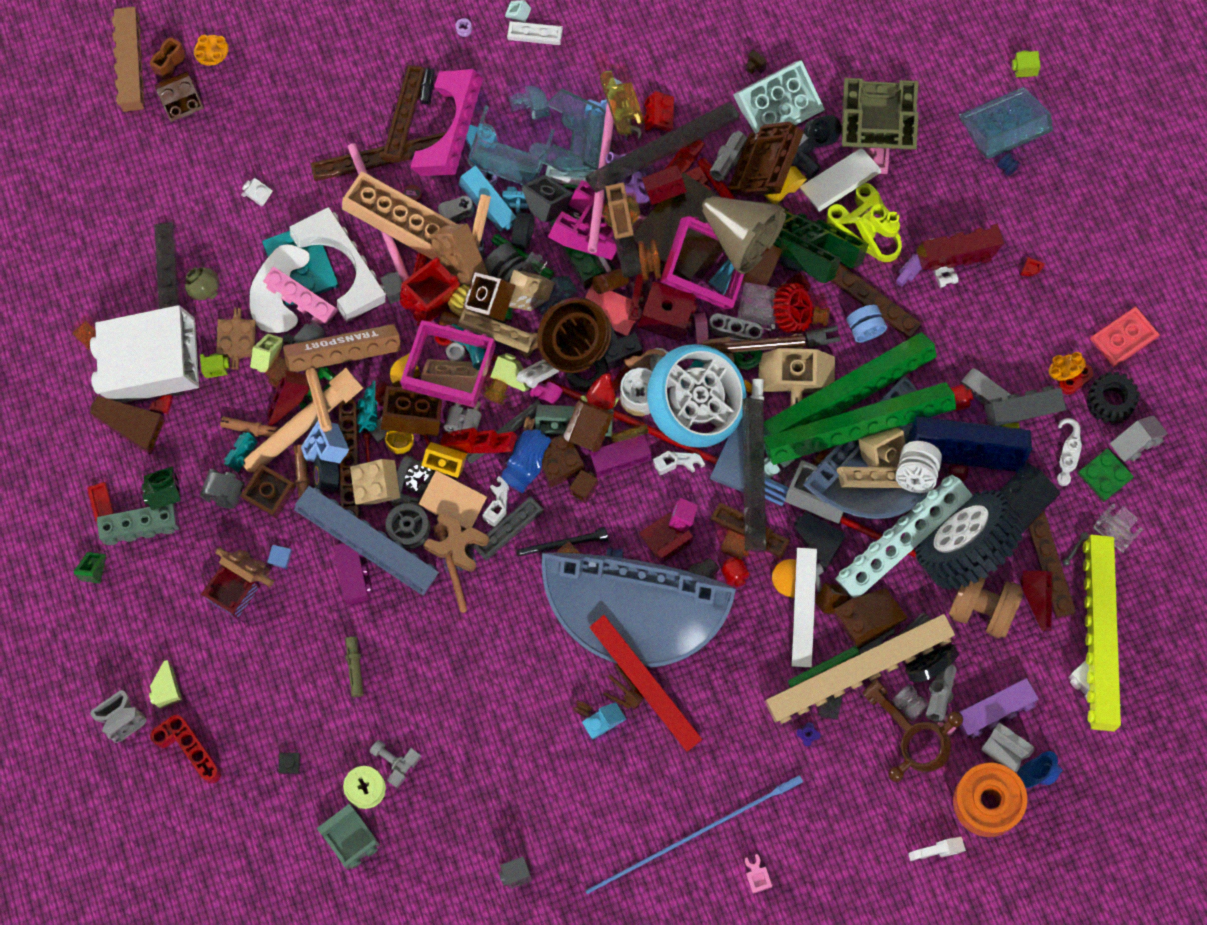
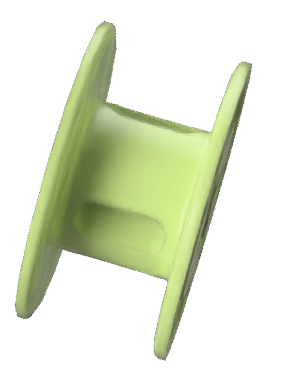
[343,766,386,809]

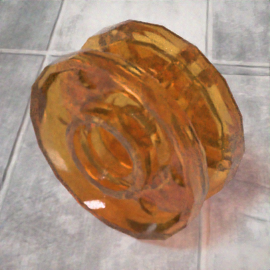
[638,239,661,281]

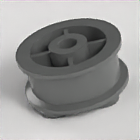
[386,503,430,549]

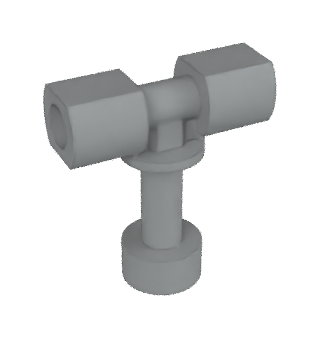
[370,740,422,789]

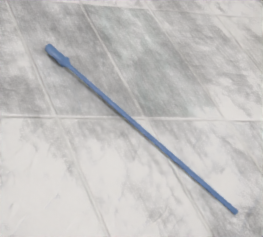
[585,775,803,894]

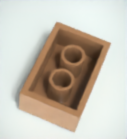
[429,223,489,285]

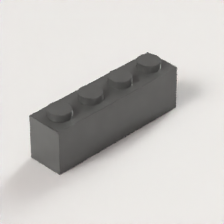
[984,386,1066,428]

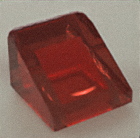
[375,381,389,407]

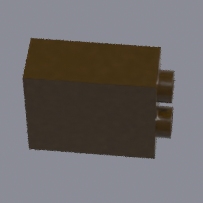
[630,172,724,287]

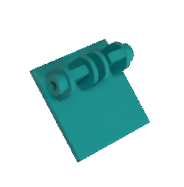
[357,381,377,432]

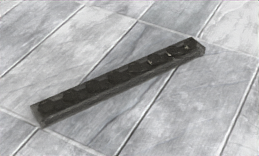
[742,398,766,552]

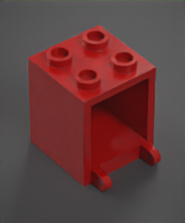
[400,257,460,322]

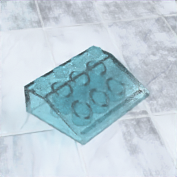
[959,87,1053,159]

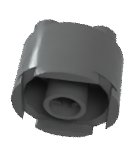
[200,469,245,509]

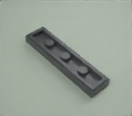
[473,496,544,561]

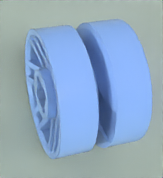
[846,305,887,342]

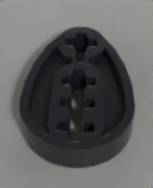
[905,644,959,682]

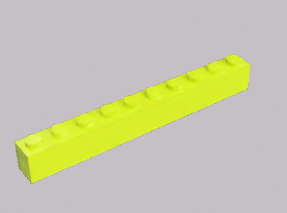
[1083,535,1121,732]

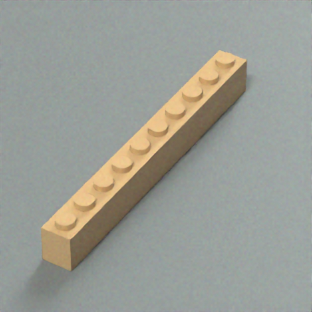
[764,614,955,724]

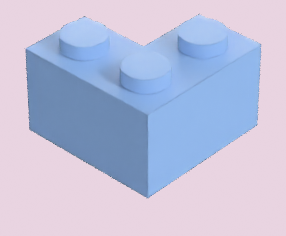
[301,420,349,463]

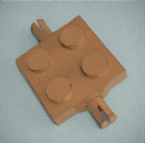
[216,308,256,370]
[215,547,274,587]

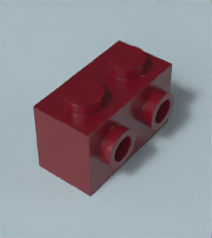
[642,165,687,205]

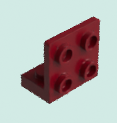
[640,512,693,564]

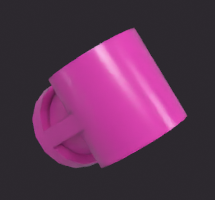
[530,381,563,405]

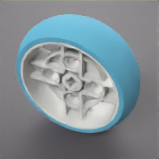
[647,344,746,447]

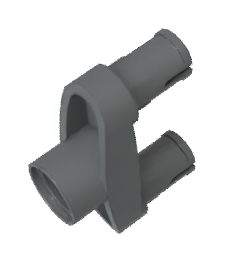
[392,455,423,506]

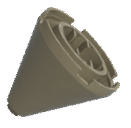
[702,196,786,274]

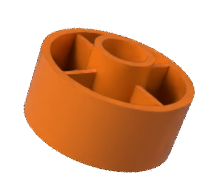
[953,763,1027,837]

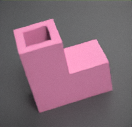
[693,313,709,344]

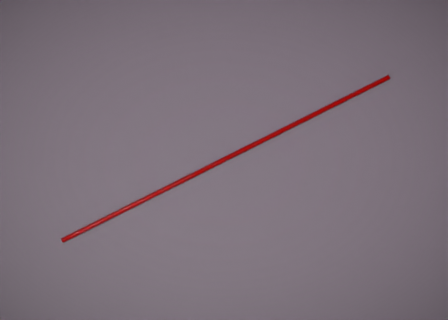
[417,322,917,558]

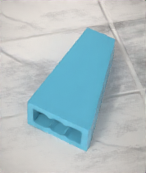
[458,165,516,232]

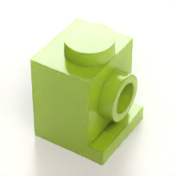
[200,354,230,378]

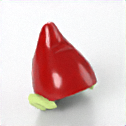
[581,373,619,410]

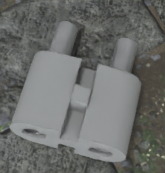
[444,401,482,432]

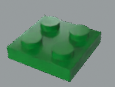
[1078,448,1134,502]

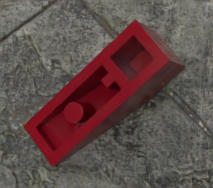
[267,370,310,426]
[1020,571,1052,631]

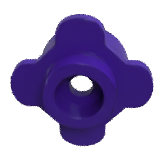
[796,722,821,746]

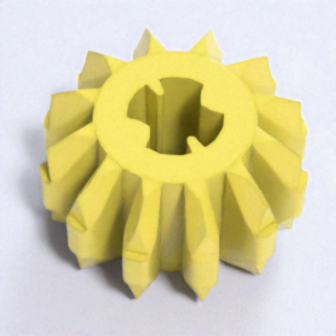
[448,284,470,316]

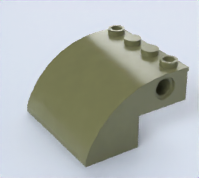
[841,78,919,150]

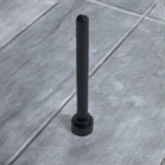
[516,526,609,556]

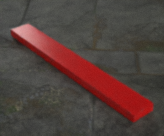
[589,615,703,752]

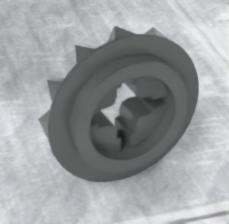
[405,464,434,495]

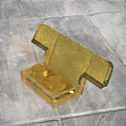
[600,70,644,134]

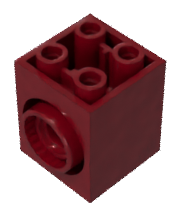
[638,281,698,342]

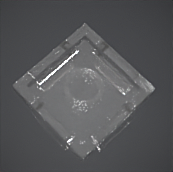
[1093,503,1144,553]

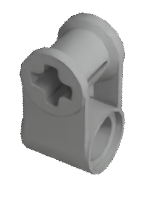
[437,196,475,223]

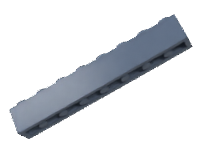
[294,486,439,596]

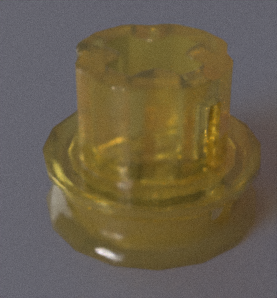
[482,379,509,405]

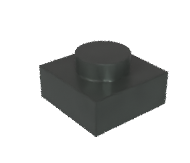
[278,753,301,774]

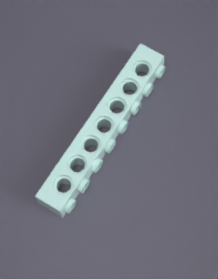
[835,475,973,598]

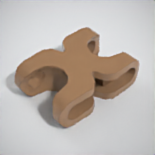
[423,514,490,572]

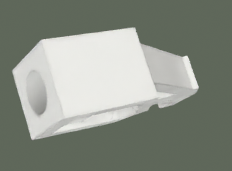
[653,451,705,475]
[483,476,509,527]
[908,837,966,861]

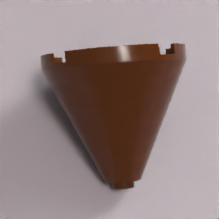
[537,297,611,373]

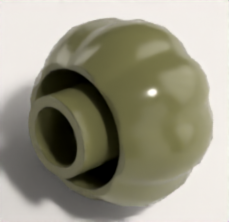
[185,267,219,300]

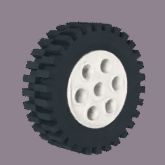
[915,490,1025,589]

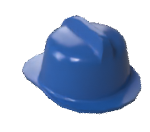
[1017,751,1063,788]

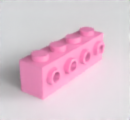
[263,266,338,325]

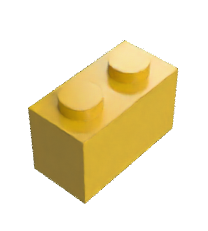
[422,442,467,478]

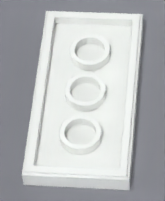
[800,148,881,212]

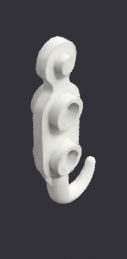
[1057,418,1082,486]

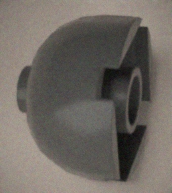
[290,320,326,345]

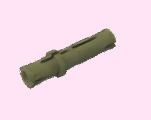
[345,637,364,697]

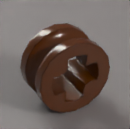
[572,700,593,718]

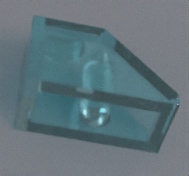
[537,276,577,315]

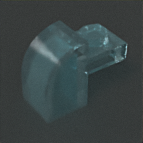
[509,86,550,120]

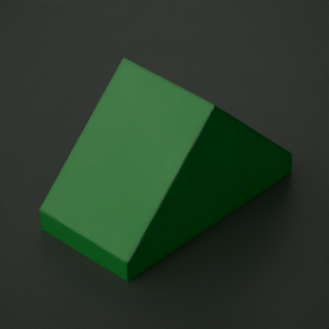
[74,552,106,584]

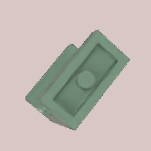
[317,804,380,870]

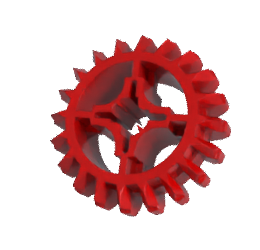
[771,282,814,334]

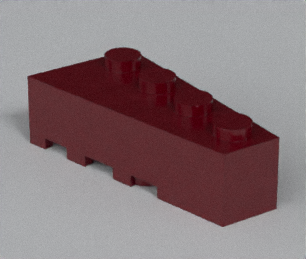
[916,223,1004,271]

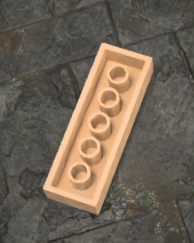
[342,171,458,260]

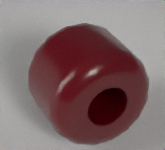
[948,461,969,482]

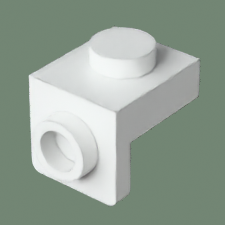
[241,178,273,207]

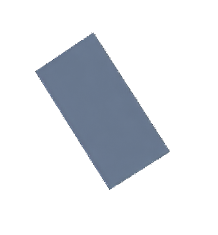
[710,415,765,493]

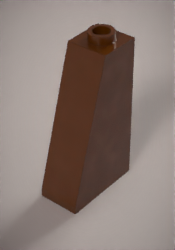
[90,396,165,454]

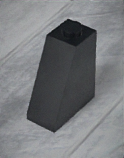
[793,512,846,572]

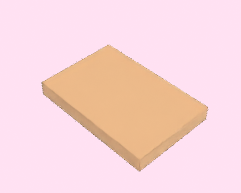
[418,471,487,530]

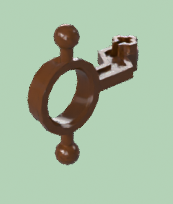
[862,679,963,782]

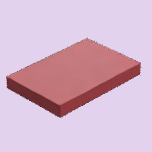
[585,285,643,337]
[1090,306,1160,368]

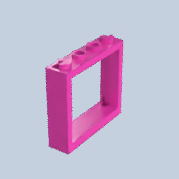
[660,215,744,309]
[400,320,496,408]

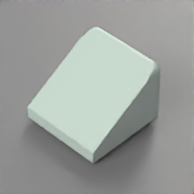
[505,1,531,22]

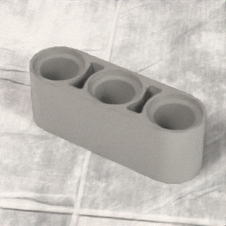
[709,313,763,341]
[960,368,1011,405]

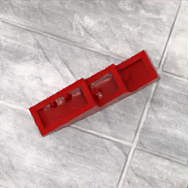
[440,427,517,453]

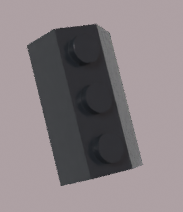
[999,462,1061,531]

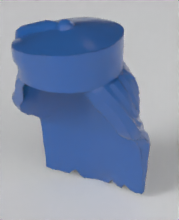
[501,430,552,493]

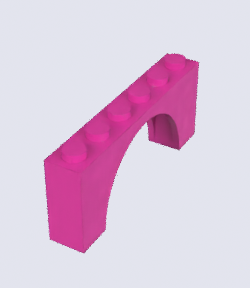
[411,69,483,176]

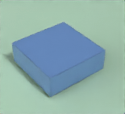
[267,545,292,569]

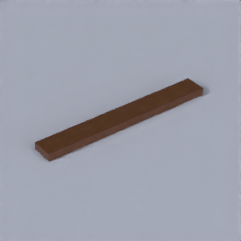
[310,132,447,181]

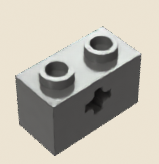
[498,857,533,890]

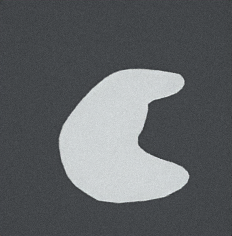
[250,245,310,333]

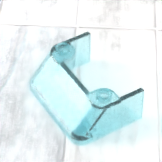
[538,89,606,173]
[468,105,555,185]

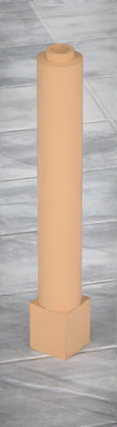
[243,368,363,473]

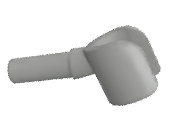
[816,563,824,592]

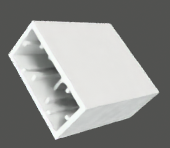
[90,305,199,403]

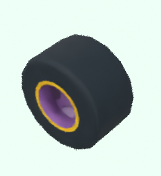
[313,458,339,492]

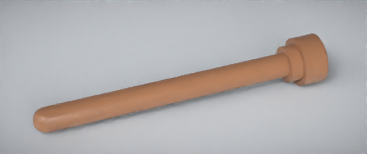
[433,524,467,613]

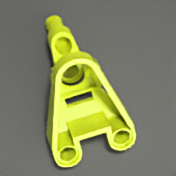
[826,183,902,262]

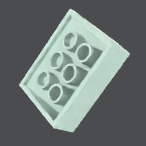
[733,60,825,134]

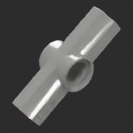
[710,131,747,181]
[926,665,957,722]

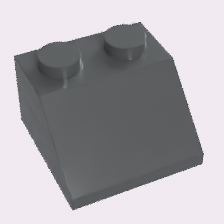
[522,175,573,223]

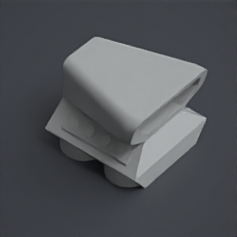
[90,690,147,743]
[981,723,1034,774]

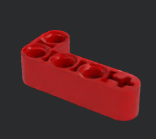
[150,715,221,783]

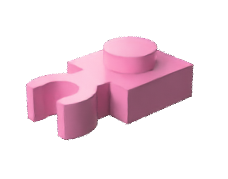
[745,854,772,894]

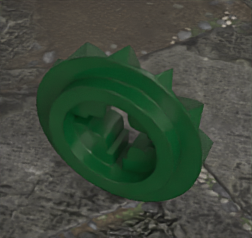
[733,350,763,371]

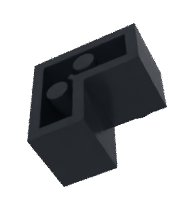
[603,325,643,371]

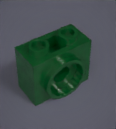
[141,466,181,510]

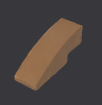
[605,182,634,239]

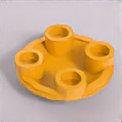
[194,35,228,66]
[1049,352,1086,380]
[772,559,796,598]

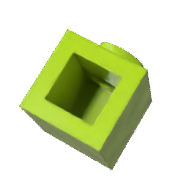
[1012,50,1040,77]

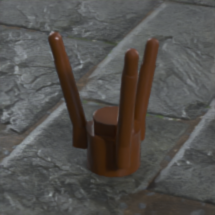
[603,664,644,710]

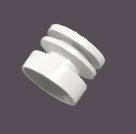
[620,368,652,416]
[896,441,942,493]

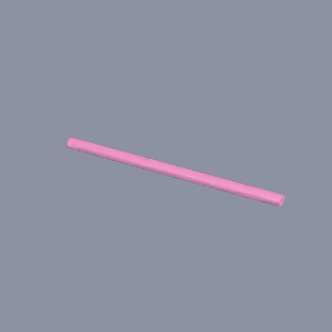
[588,101,616,253]
[348,143,409,283]

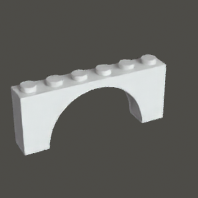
[290,207,386,322]

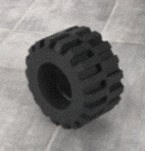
[1087,372,1140,424]

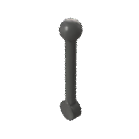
[1063,532,1089,566]

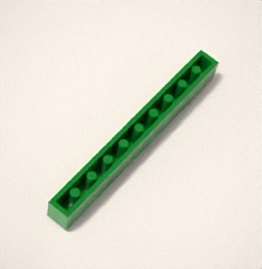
[762,332,937,437]
[763,382,956,465]

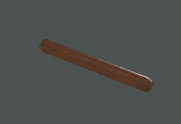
[699,335,806,353]

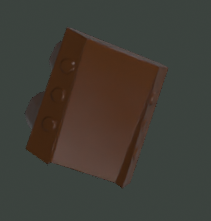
[563,399,614,452]

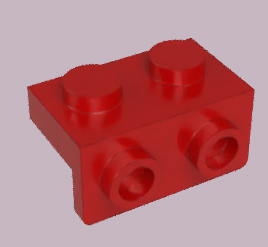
[644,91,674,132]

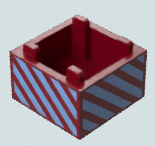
[201,565,260,620]

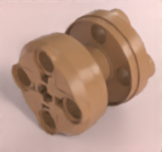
[949,576,1023,638]

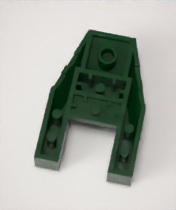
[765,201,869,283]

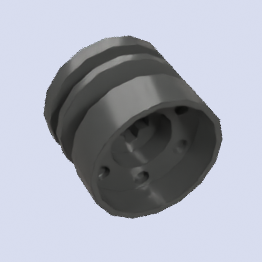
[484,243,532,282]

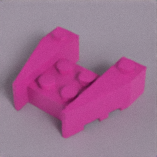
[548,180,620,260]

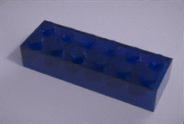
[907,416,1032,472]

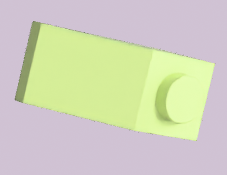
[250,334,284,373]
[490,353,530,392]
[149,660,182,708]

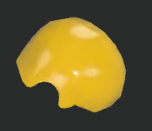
[385,431,414,454]

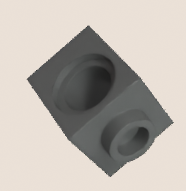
[380,271,402,304]

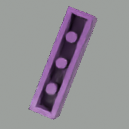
[959,678,1039,739]

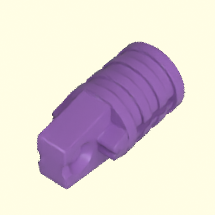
[896,254,922,287]

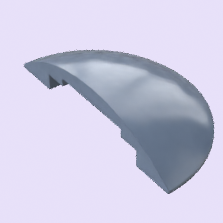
[803,376,940,519]
[542,553,736,667]

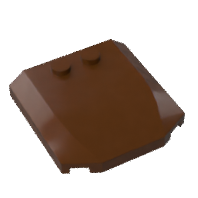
[728,121,804,196]

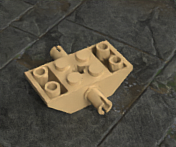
[758,334,835,407]

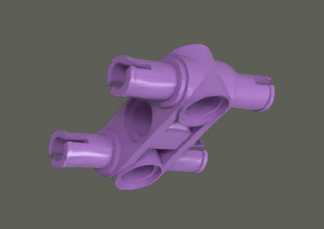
[605,152,658,206]

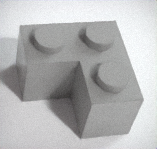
[1110,415,1168,462]

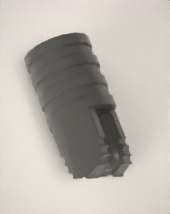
[804,325,841,348]

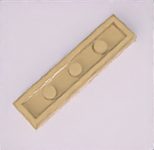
[457,309,534,353]
[836,467,902,488]

